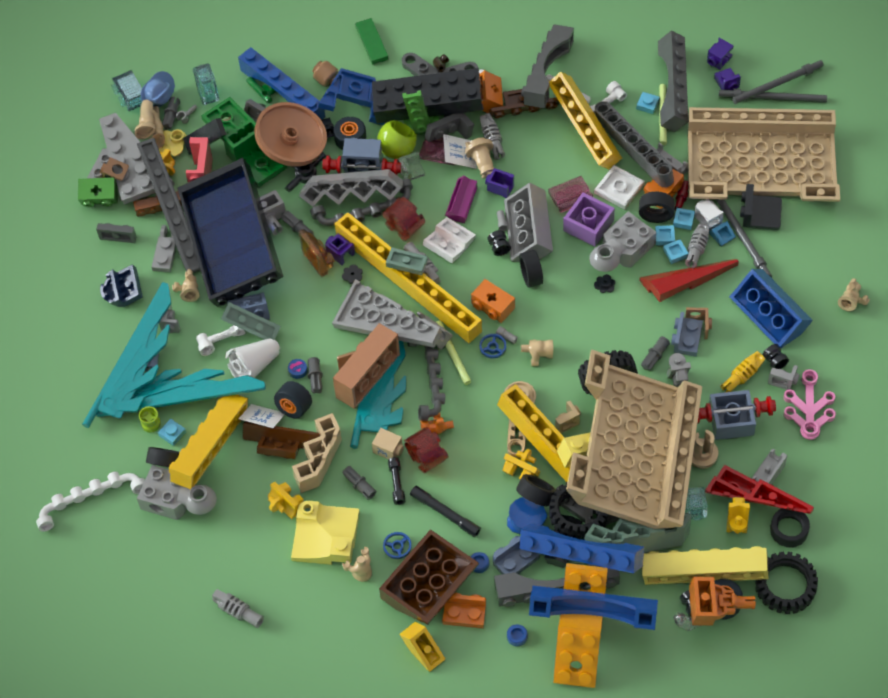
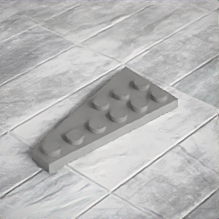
[99,113,175,205]
[332,279,442,347]

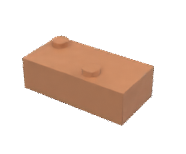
[333,323,400,409]

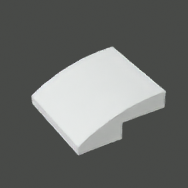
[423,217,476,263]

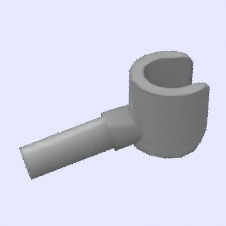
[176,105,198,124]

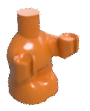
[420,412,454,439]

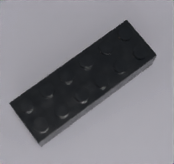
[372,68,484,123]

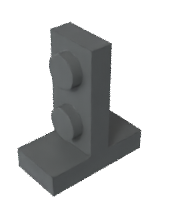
[425,113,474,142]

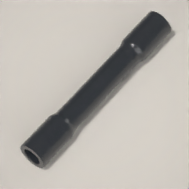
[410,485,481,538]

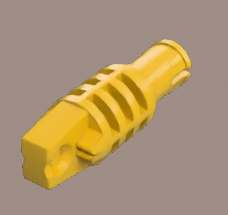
[720,351,766,393]

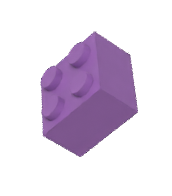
[563,192,615,247]

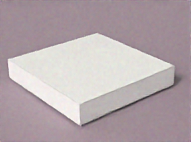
[594,165,645,210]

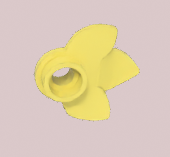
[159,129,186,157]

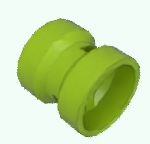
[139,406,161,433]

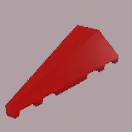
[639,259,739,302]
[705,465,814,514]

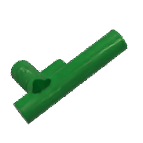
[246,77,277,104]

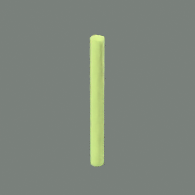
[659,84,667,146]
[436,320,471,385]

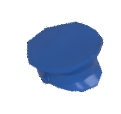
[507,497,547,534]

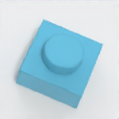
[636,92,660,114]
[673,208,695,230]
[655,225,675,245]
[663,240,689,264]
[158,419,186,446]

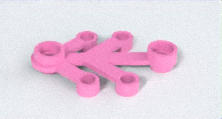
[784,369,836,440]

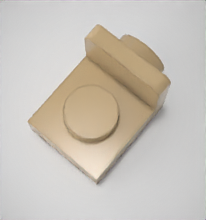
[555,401,581,433]

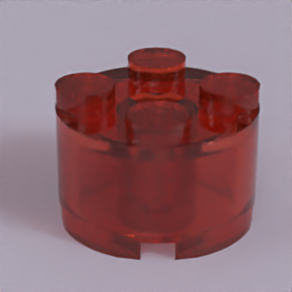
[382,197,425,241]
[404,427,449,474]

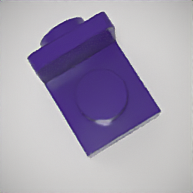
[714,68,741,90]

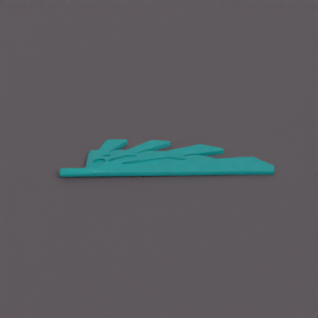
[82,282,171,428]
[350,341,406,449]
[96,369,266,417]

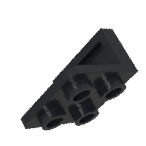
[740,184,782,230]

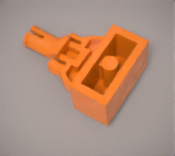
[689,577,756,626]

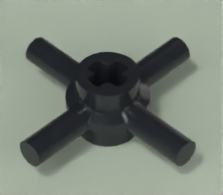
[285,152,326,192]

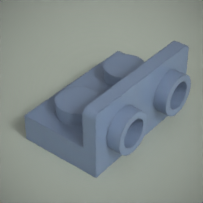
[227,292,270,320]
[671,312,703,357]
[493,536,540,574]

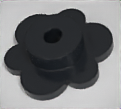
[342,264,363,284]
[594,274,616,293]

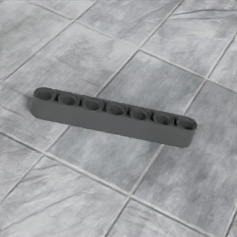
[595,101,674,187]

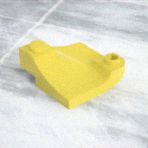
[291,501,360,565]

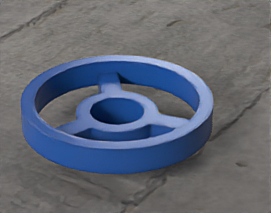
[479,334,506,358]
[383,532,412,559]

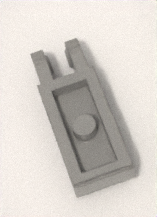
[151,225,177,272]

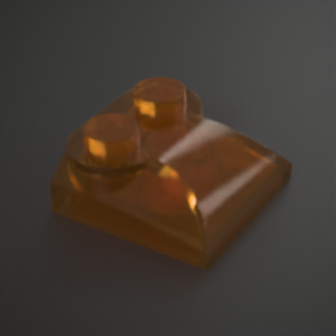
[299,230,335,277]

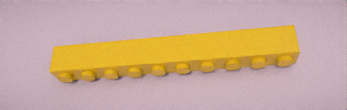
[335,212,482,343]

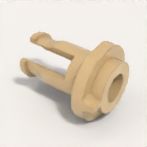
[465,137,494,179]
[692,430,718,469]

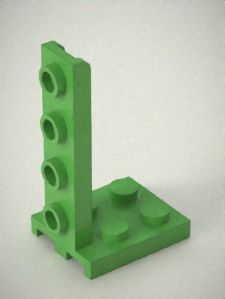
[402,90,440,135]

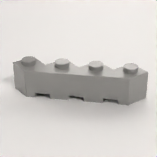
[299,169,403,207]

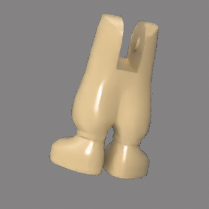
[135,100,165,149]

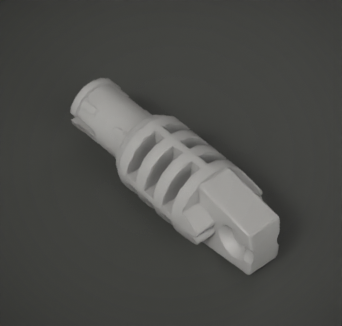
[480,113,505,159]
[685,223,710,268]
[403,242,441,284]
[212,589,264,628]

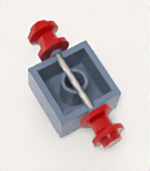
[322,138,402,175]
[697,390,776,440]

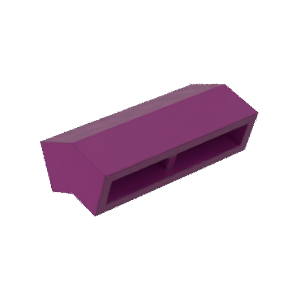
[445,175,477,224]

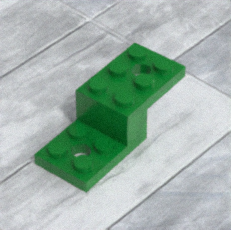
[201,97,287,187]

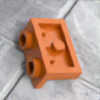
[442,592,486,629]

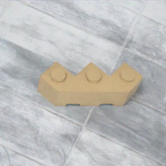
[292,413,342,493]

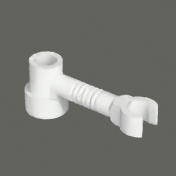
[590,81,627,115]
[196,325,245,356]

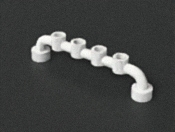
[36,472,145,532]

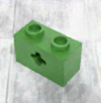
[78,177,118,207]

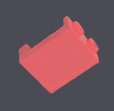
[186,137,213,183]

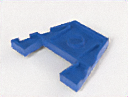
[318,68,386,125]

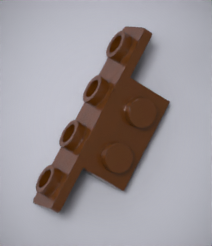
[489,89,560,118]
[243,422,320,459]

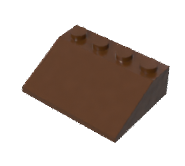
[379,529,479,625]

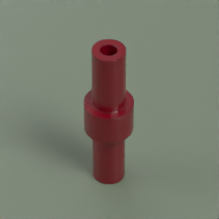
[674,180,689,211]

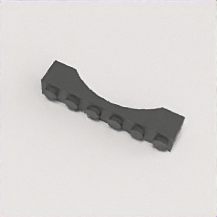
[521,24,574,108]
[658,30,689,132]
[494,564,620,607]

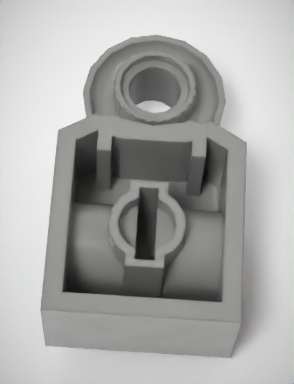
[589,211,656,272]
[137,465,217,520]

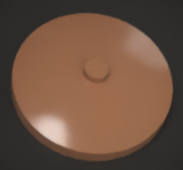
[254,102,327,166]

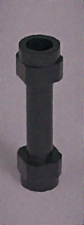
[388,457,406,505]

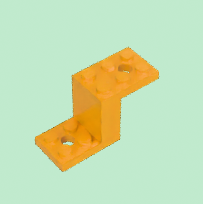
[553,563,608,688]

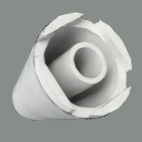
[225,338,280,378]

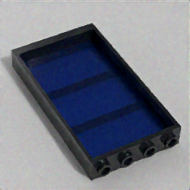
[178,158,284,307]

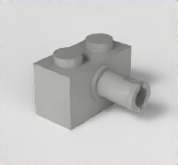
[243,190,286,235]

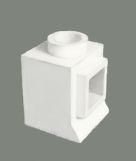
[694,199,724,230]

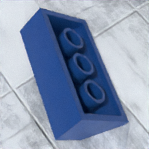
[729,269,813,348]

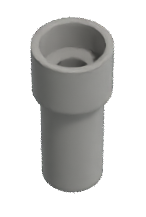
[497,210,508,231]
[496,326,518,344]

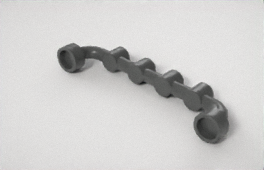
[310,179,413,226]
[407,342,445,421]

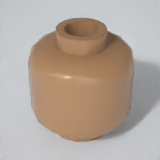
[312,61,339,87]

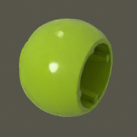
[377,120,417,159]

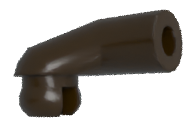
[433,54,449,72]

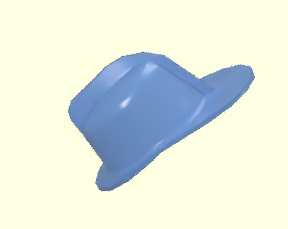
[141,71,175,107]

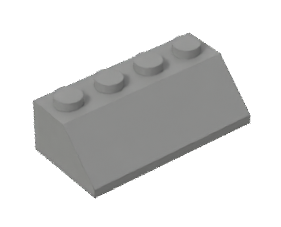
[504,183,553,262]

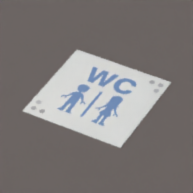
[443,134,477,169]
[239,404,285,428]

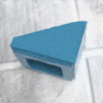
[709,221,736,246]

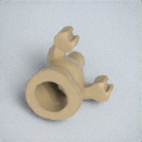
[172,269,200,302]
[838,278,870,311]
[521,339,553,366]
[342,547,372,582]

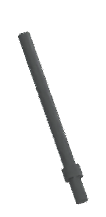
[732,60,824,104]
[719,89,827,102]
[716,199,772,278]

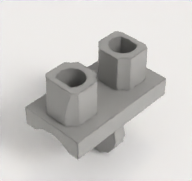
[667,353,691,387]

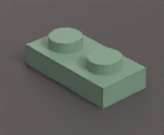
[386,247,428,275]

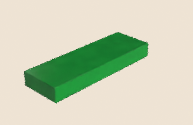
[355,18,389,65]

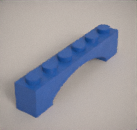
[238,47,326,120]
[520,523,644,573]
[529,586,658,630]

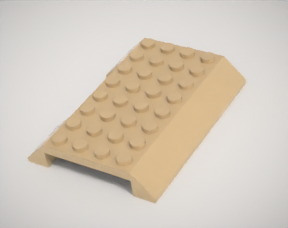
[688,107,840,202]
[566,350,702,529]

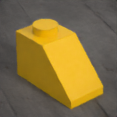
[399,622,445,672]

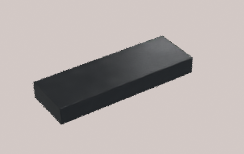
[183,118,226,155]

